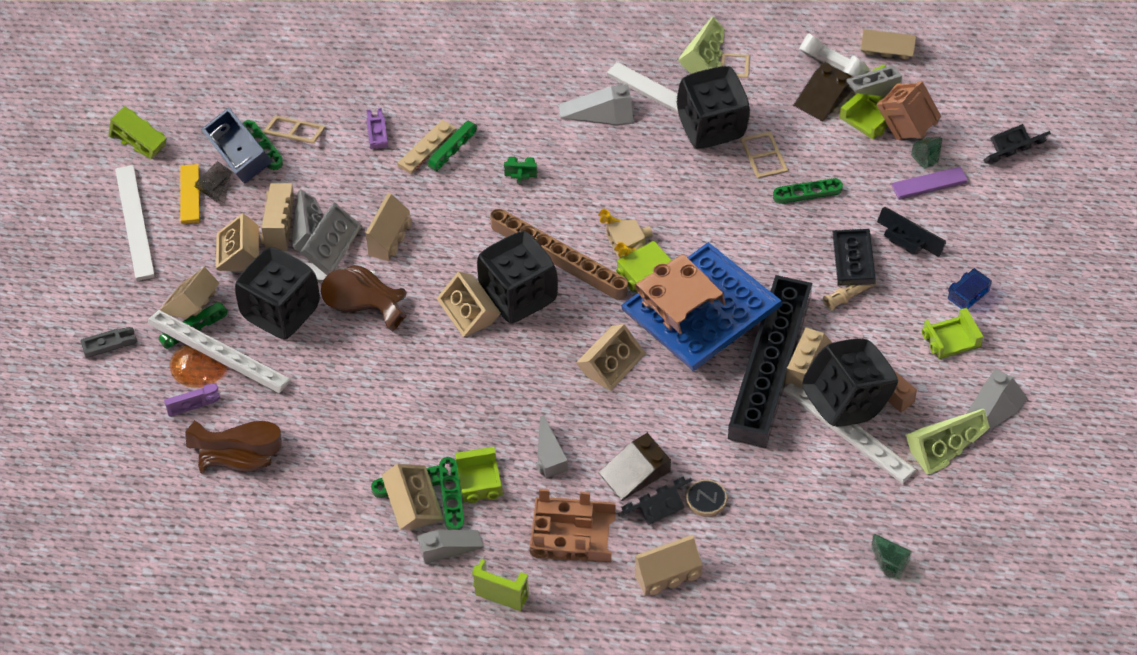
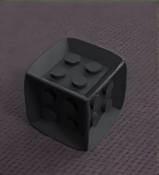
[677,66,750,149]
[477,231,558,323]
[235,247,320,340]
[802,338,898,427]

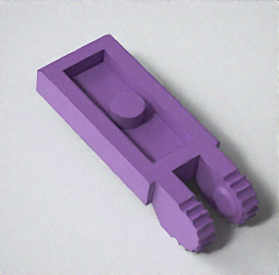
[366,108,388,149]
[164,384,220,417]

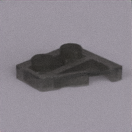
[194,161,232,205]

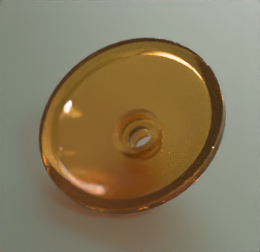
[170,344,227,388]

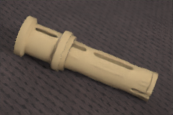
[823,281,877,311]

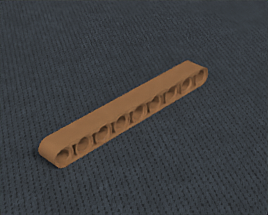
[490,209,628,300]

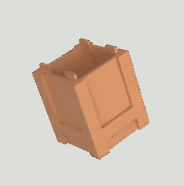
[877,81,942,140]

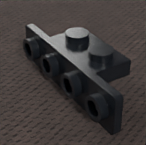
[983,124,1051,164]
[877,207,946,257]
[617,476,693,525]

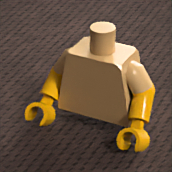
[598,209,653,259]

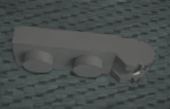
[80,327,137,358]

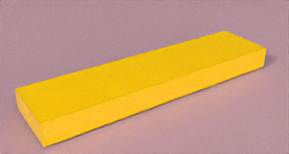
[180,164,200,224]

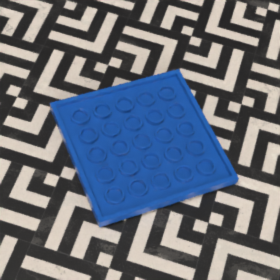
[621,242,782,371]

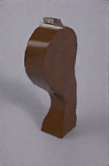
[320,265,407,332]
[185,420,282,474]

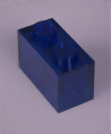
[948,268,992,309]

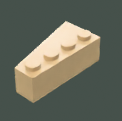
[261,183,294,251]

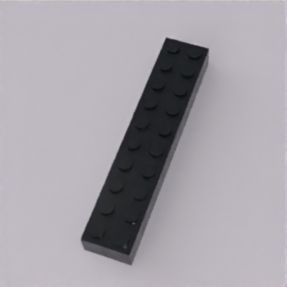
[728,275,813,448]

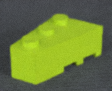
[108,106,167,159]

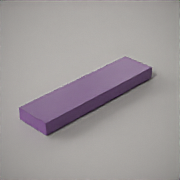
[892,167,967,200]

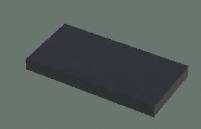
[832,229,876,286]

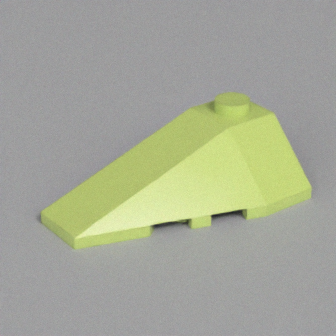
[678,16,724,73]
[906,409,990,475]

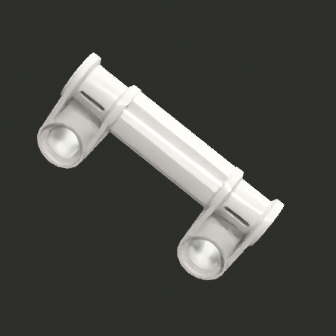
[799,34,870,77]

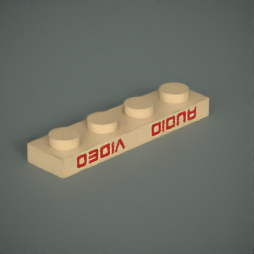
[397,120,456,174]

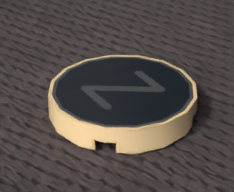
[686,480,727,517]

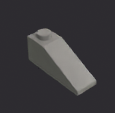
[847,65,902,97]
[536,415,568,478]
[418,530,484,564]

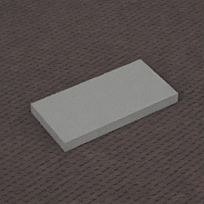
[300,202,362,275]

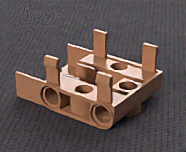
[635,254,726,334]
[530,489,616,562]

